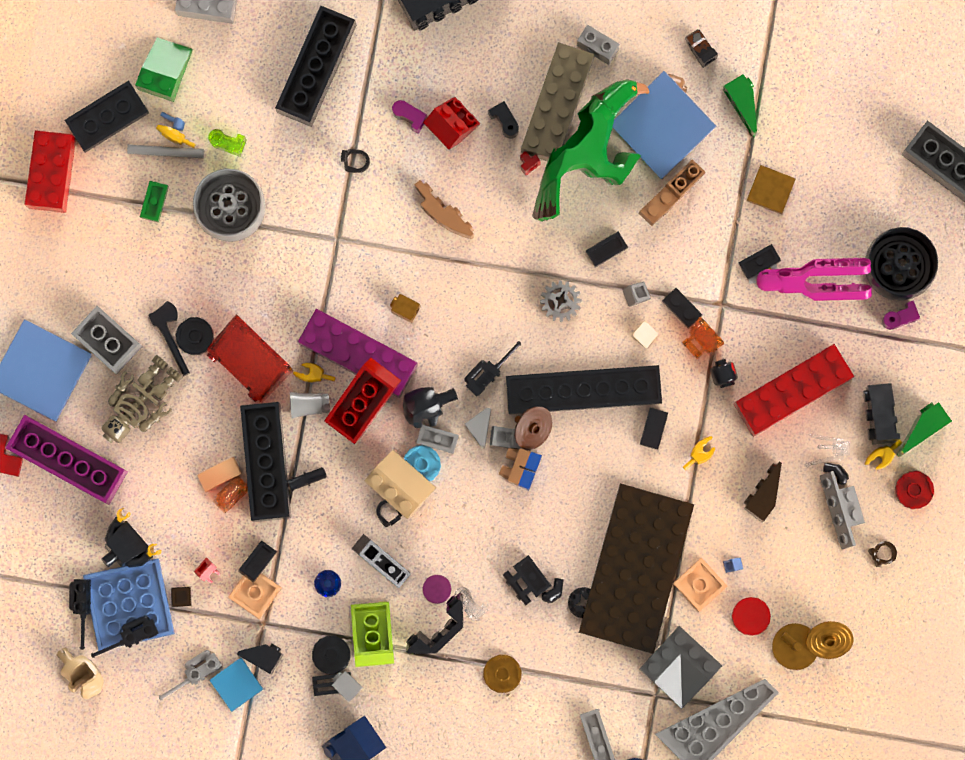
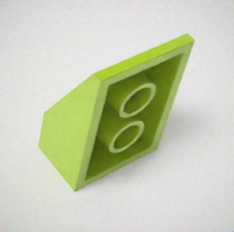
[351,602,394,667]

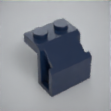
[322,715,387,760]

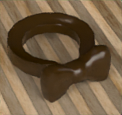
[868,541,897,567]

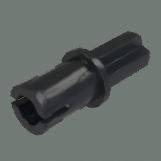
[288,467,327,491]

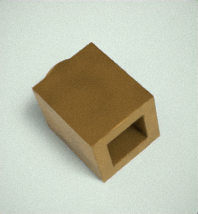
[390,294,421,323]

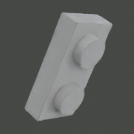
[416,425,459,454]

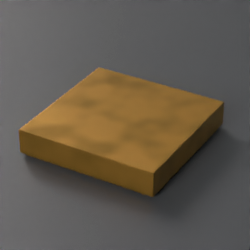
[746,165,796,214]

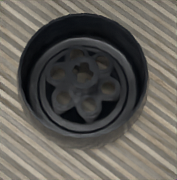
[865,227,938,301]

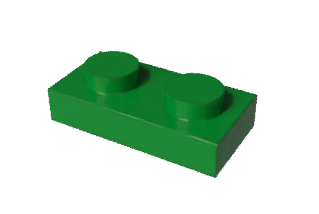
[140,181,169,223]

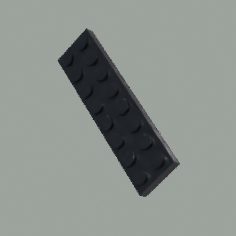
[506,365,662,415]

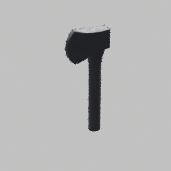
[148,301,190,376]

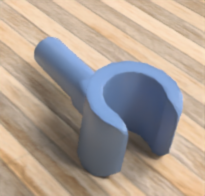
[160,112,185,131]

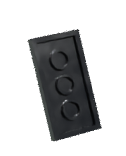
[65,80,149,153]

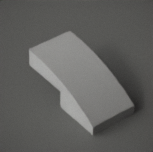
[490,426,530,451]

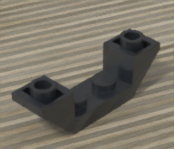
[406,592,464,654]

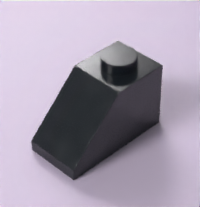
[237,643,284,674]

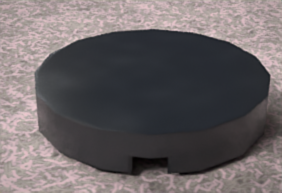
[176,317,214,355]
[312,636,351,674]

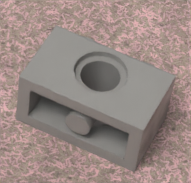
[577,25,620,65]
[332,671,363,702]

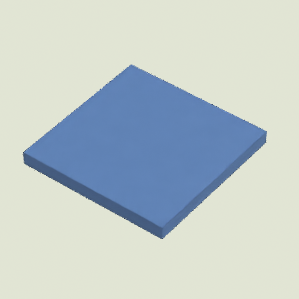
[613,71,717,179]
[0,319,92,422]
[83,558,175,651]

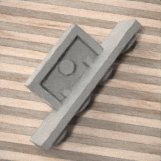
[820,471,865,550]

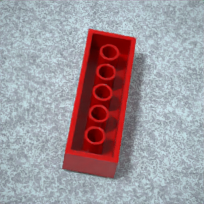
[733,344,855,437]

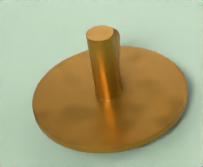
[807,621,854,659]
[772,623,817,670]

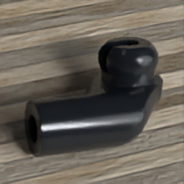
[823,462,849,485]
[542,578,564,603]

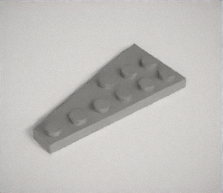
[655,679,779,760]

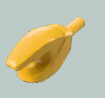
[156,125,196,148]
[293,363,336,383]
[683,436,715,470]
[864,439,902,470]

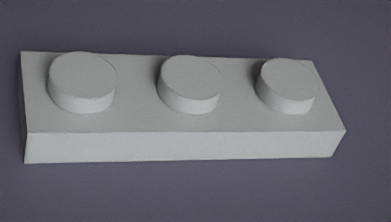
[580,709,615,760]

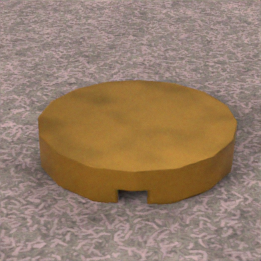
[483,655,522,693]

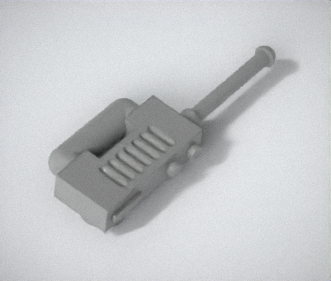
[159,650,222,700]

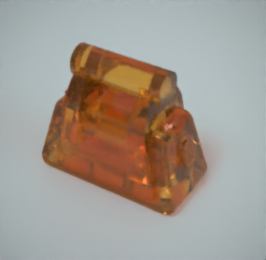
[682,317,724,359]
[213,476,248,513]

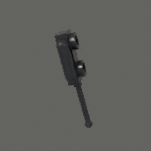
[464,341,521,397]
[69,579,91,650]
[91,615,159,658]

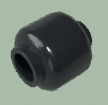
[710,359,738,388]

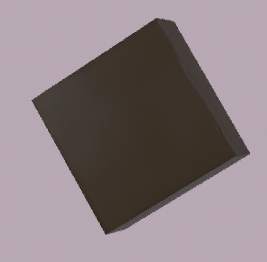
[171,587,192,607]

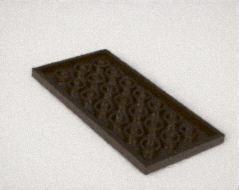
[578,483,694,654]

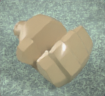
[56,647,104,699]

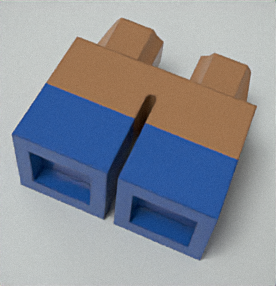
[499,448,542,491]

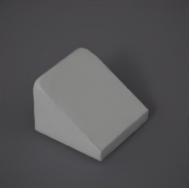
[623,281,651,307]

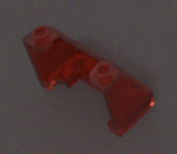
[207,314,294,403]

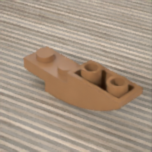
[638,159,706,226]
[414,180,474,239]

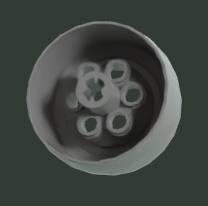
[193,168,266,242]

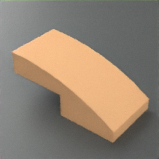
[197,457,242,492]

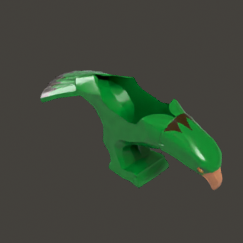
[532,79,649,222]

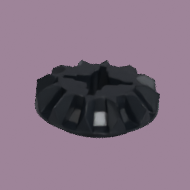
[568,587,590,618]

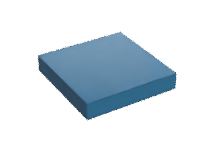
[210,657,264,712]

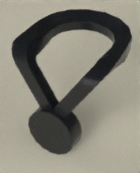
[341,149,370,173]
[376,500,402,527]

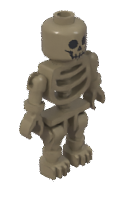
[102,355,183,443]

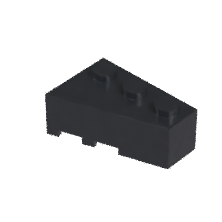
[863,383,900,445]

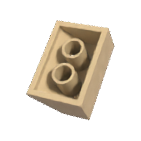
[364,450,436,519]

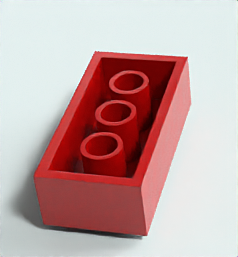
[24,130,76,213]
[324,358,402,444]

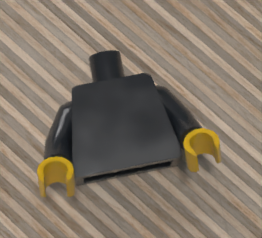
[101,508,161,568]

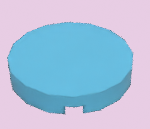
[404,445,441,481]

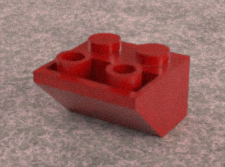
[423,97,480,150]

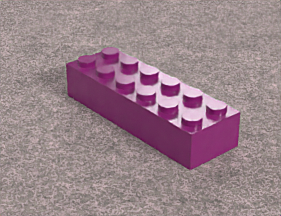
[298,309,418,398]
[6,415,128,505]

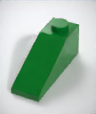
[723,74,757,137]

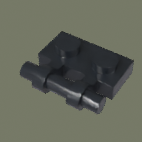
[503,555,552,606]

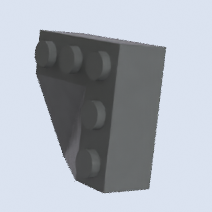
[639,626,722,709]

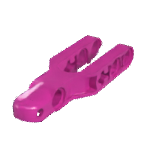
[756,258,872,301]

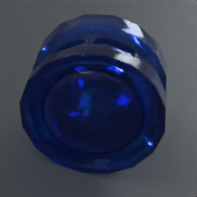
[314,570,341,597]

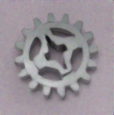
[540,280,582,322]

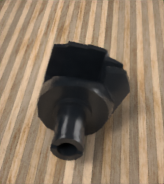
[403,387,458,428]

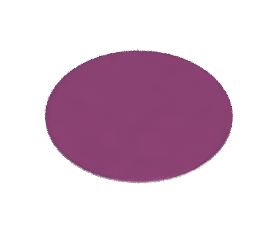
[423,575,452,604]

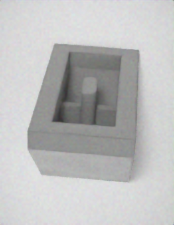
[465,408,491,448]

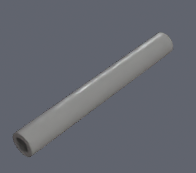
[127,144,204,158]

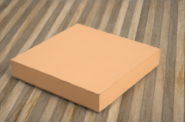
[673,557,727,612]
[228,573,282,619]

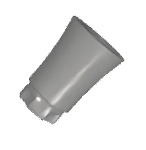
[290,392,330,419]

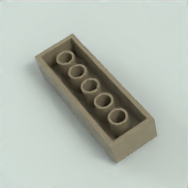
[521,42,594,162]

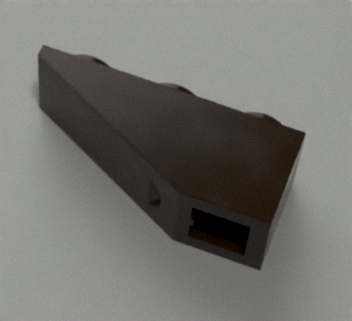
[744,461,782,523]

